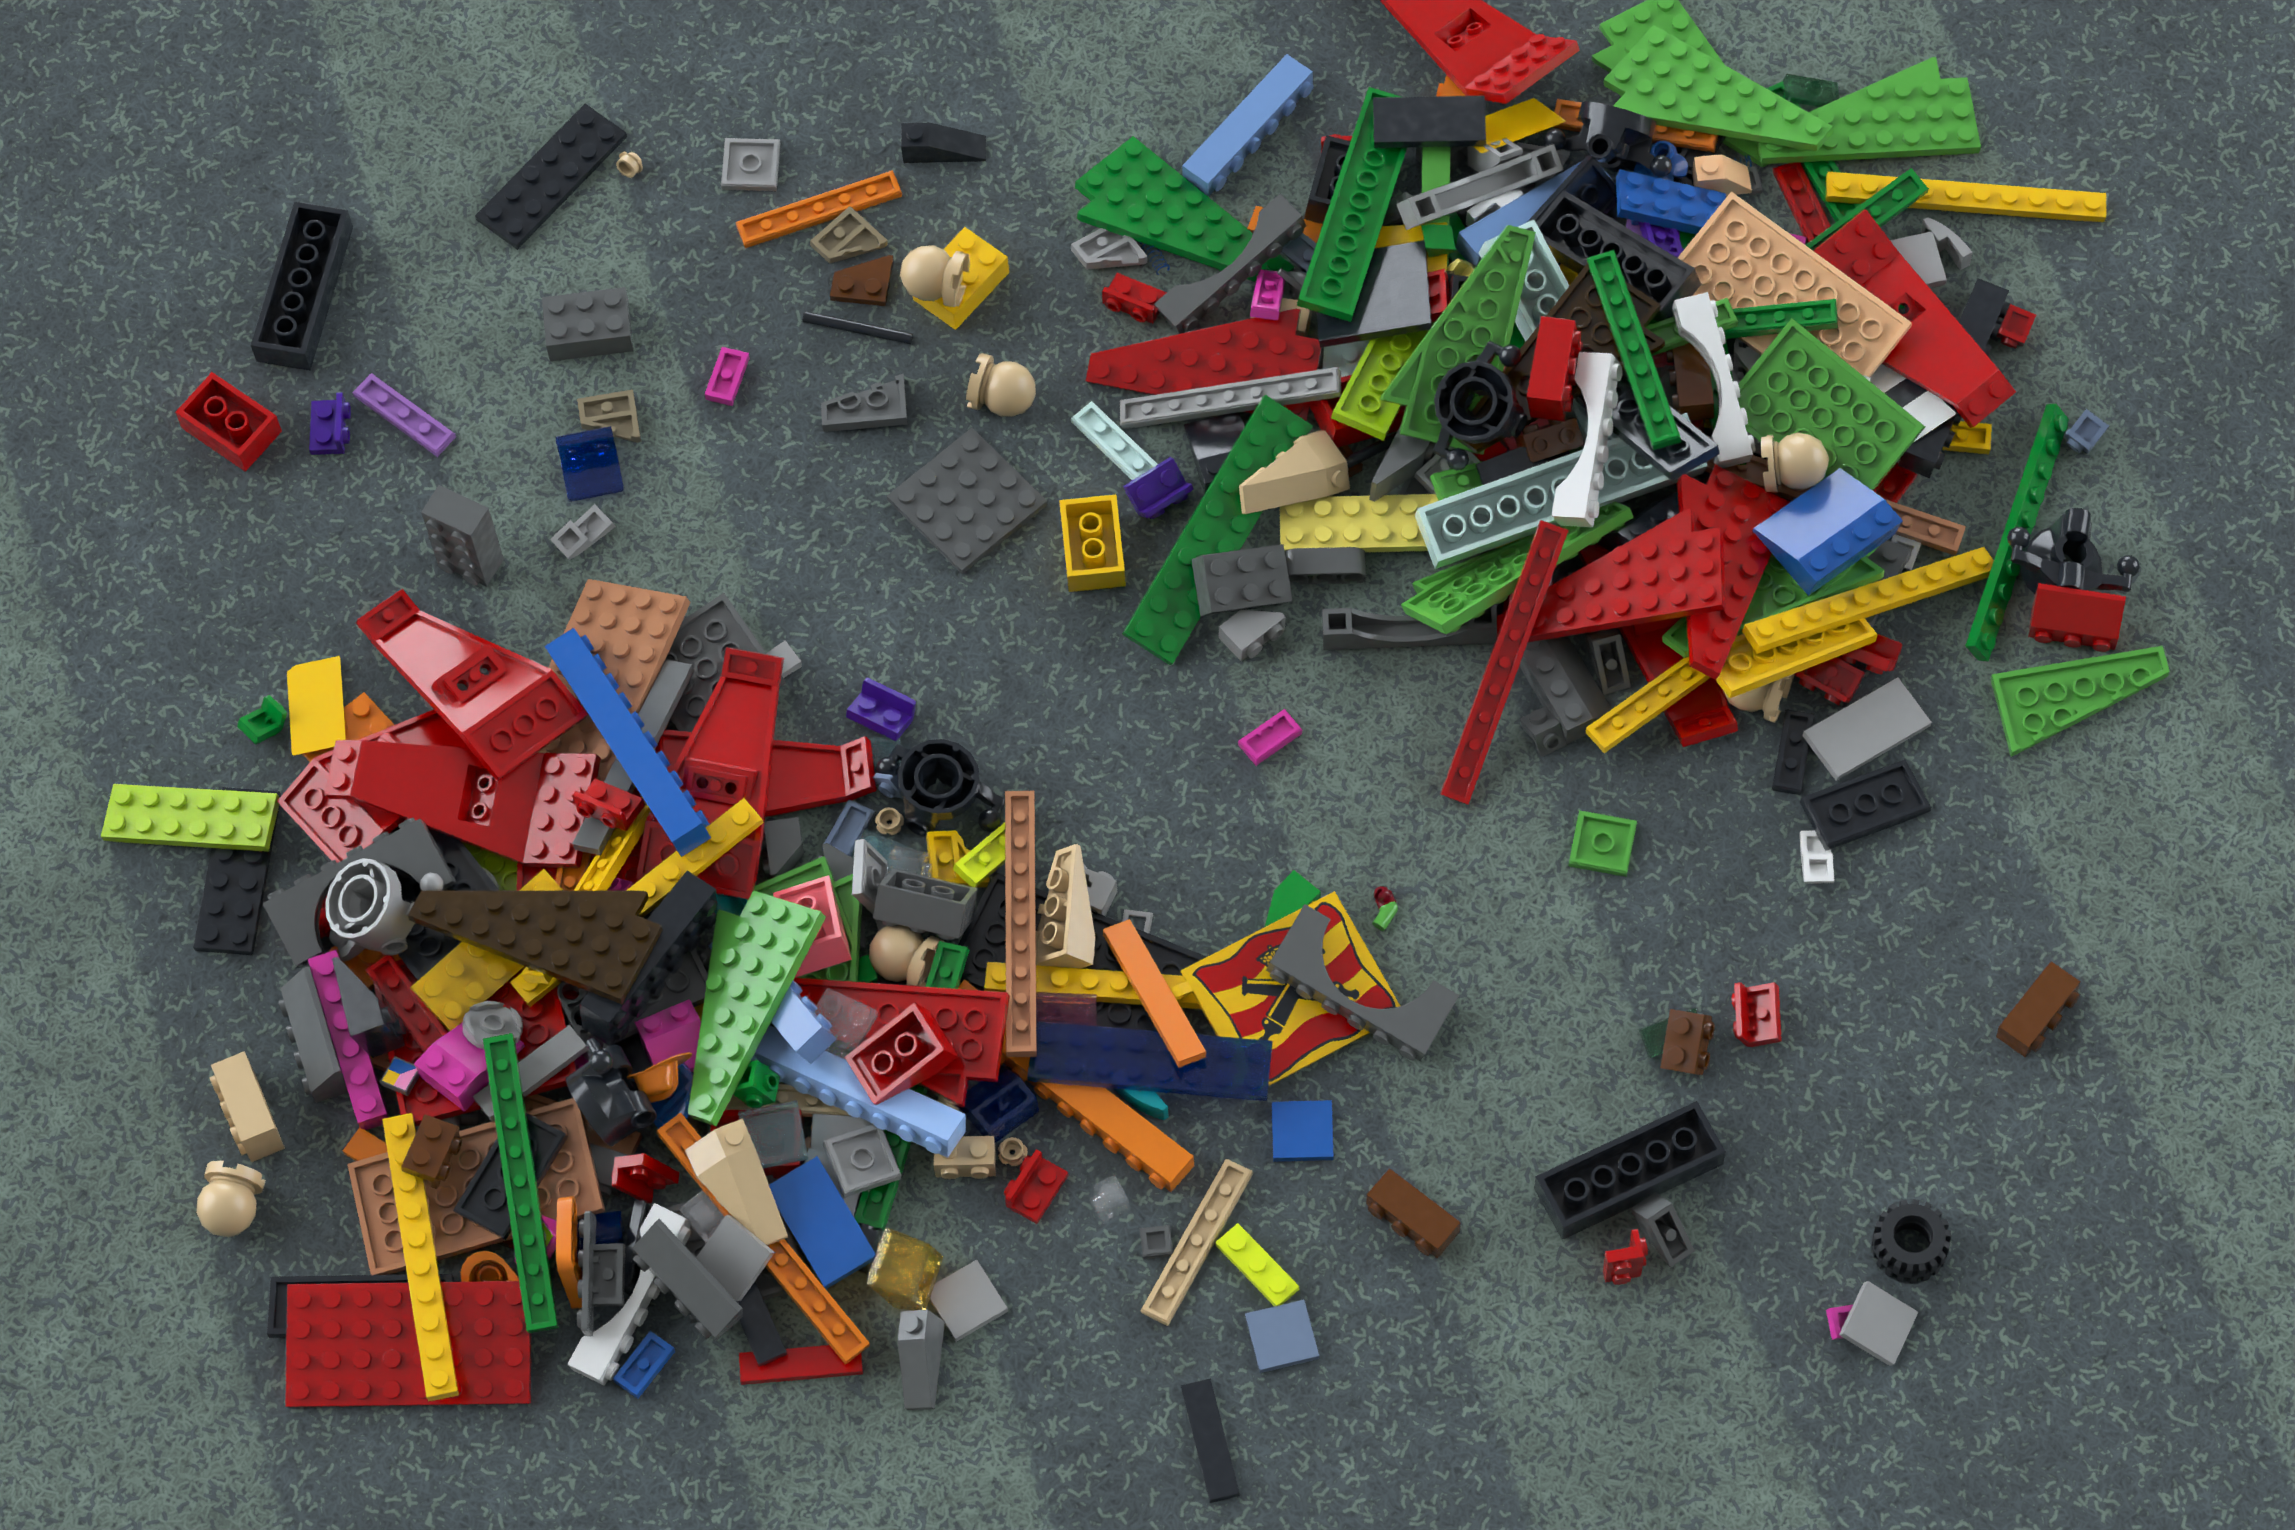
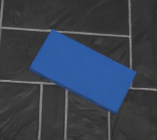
[769,1156,878,1289]

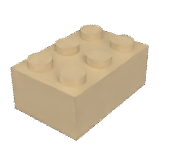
[209,1051,285,1162]

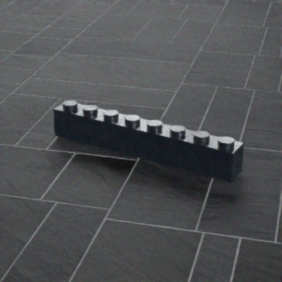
[1898,278,2010,479]

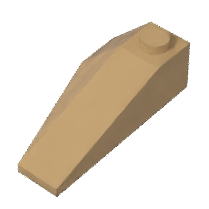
[1239,430,1350,514]
[1036,844,1095,968]
[685,1119,788,1246]

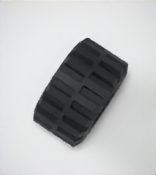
[1871,1199,1951,1284]

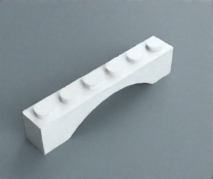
[1672,292,1756,468]
[1551,352,1622,527]
[568,1203,691,1386]

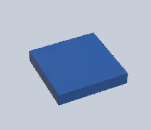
[1272,1100,1333,1162]

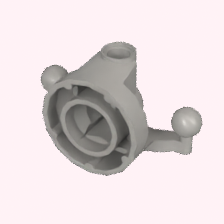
[326,858,443,962]

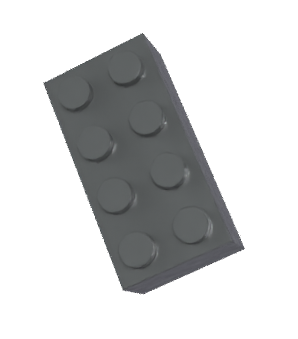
[421,485,504,587]

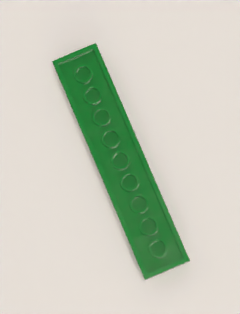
[1297,87,1407,322]
[1122,395,1313,665]

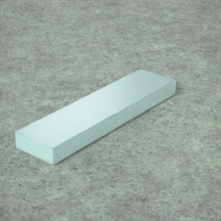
[1071,401,1158,480]

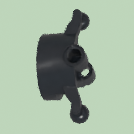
[1544,101,1672,177]
[1433,341,1528,471]
[2007,508,2140,594]
[876,739,1005,837]
[566,1038,657,1147]

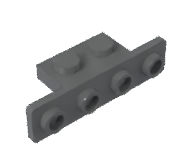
[577,1211,625,1336]

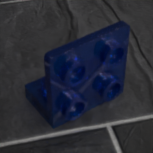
[555,426,624,502]

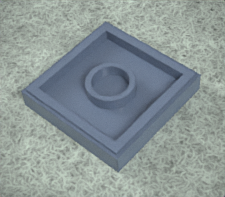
[1245,1300,1319,1373]

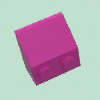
[635,999,701,1072]

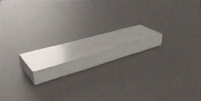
[473,1025,589,1121]

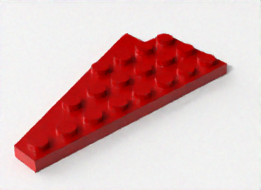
[1085,308,1322,421]
[1677,464,1790,680]
[1497,508,1725,642]
[793,978,1010,1107]

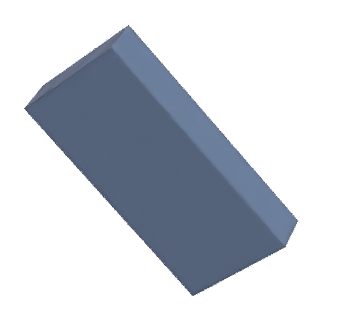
[822,800,875,857]

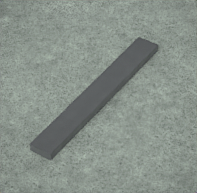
[572,659,694,855]

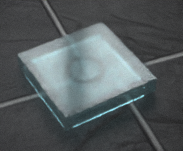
[738,1100,808,1168]

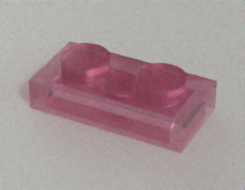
[1036,992,1097,1026]

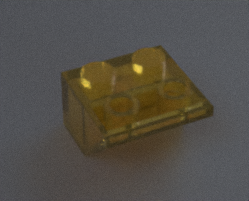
[867,1228,943,1311]

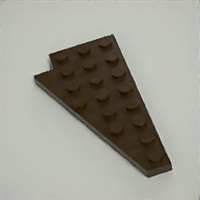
[1454,264,1665,454]
[408,890,663,1004]

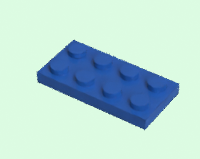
[1616,169,1726,234]

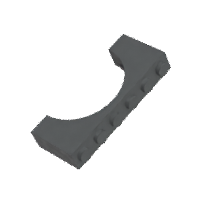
[262,817,457,968]
[1266,904,1459,1061]

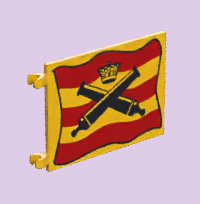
[1171,891,1400,1096]

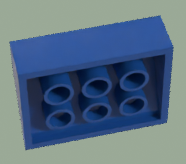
[1752,468,1903,596]

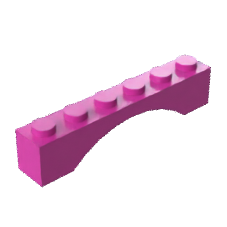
[308,950,389,1130]

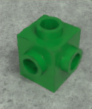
[733,1060,780,1109]

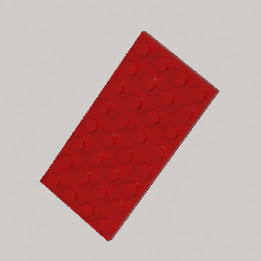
[285,1281,531,1407]

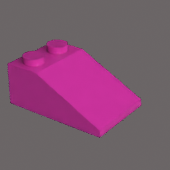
[414,1023,525,1111]

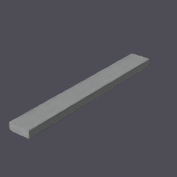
[1120,367,1341,429]

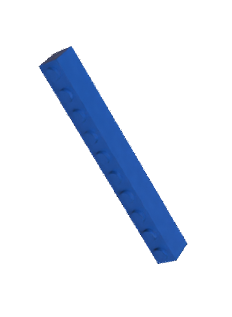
[545,628,711,857]

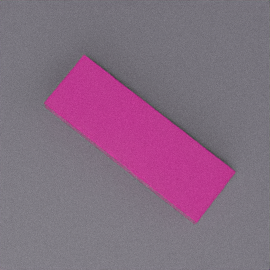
[1250,270,1286,320]

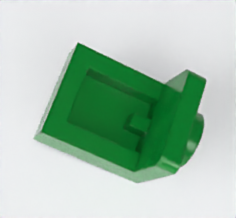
[237,695,287,745]

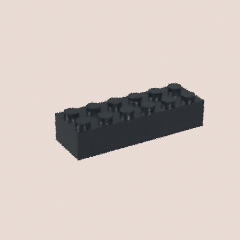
[1536,190,1701,322]
[251,202,353,371]
[580,871,718,1046]
[1534,1101,1726,1240]

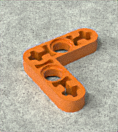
[556,1196,583,1309]

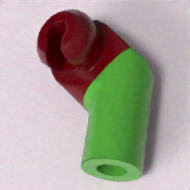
[1372,886,1398,931]

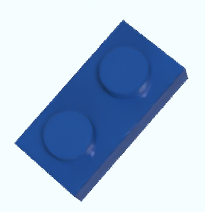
[613,1331,675,1399]

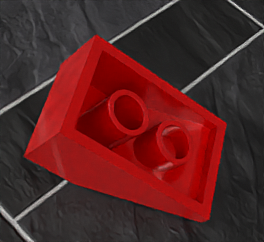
[845,1003,958,1105]

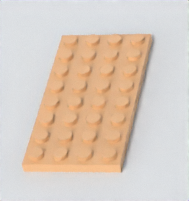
[1678,192,1912,378]

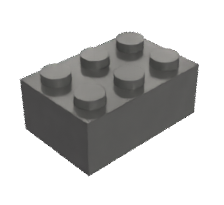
[542,287,634,361]
[1191,544,1293,616]
[873,869,978,940]

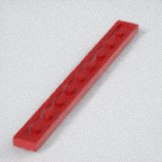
[1440,520,1569,805]

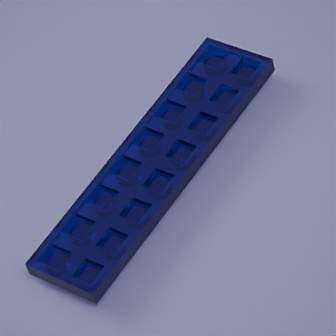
[1027,1021,1273,1101]

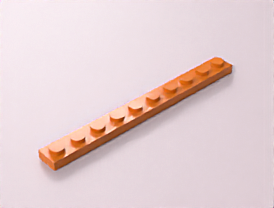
[657,1113,870,1365]

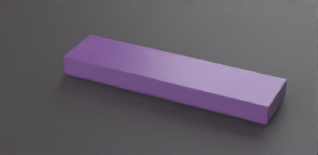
[352,373,456,457]

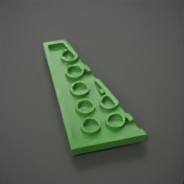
[1991,646,2170,757]

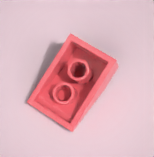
[773,875,852,978]

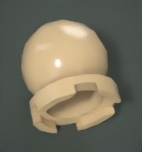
[900,245,970,307]
[966,353,1036,416]
[1761,432,1829,493]
[1723,674,1794,723]
[869,925,944,987]
[196,1161,266,1237]

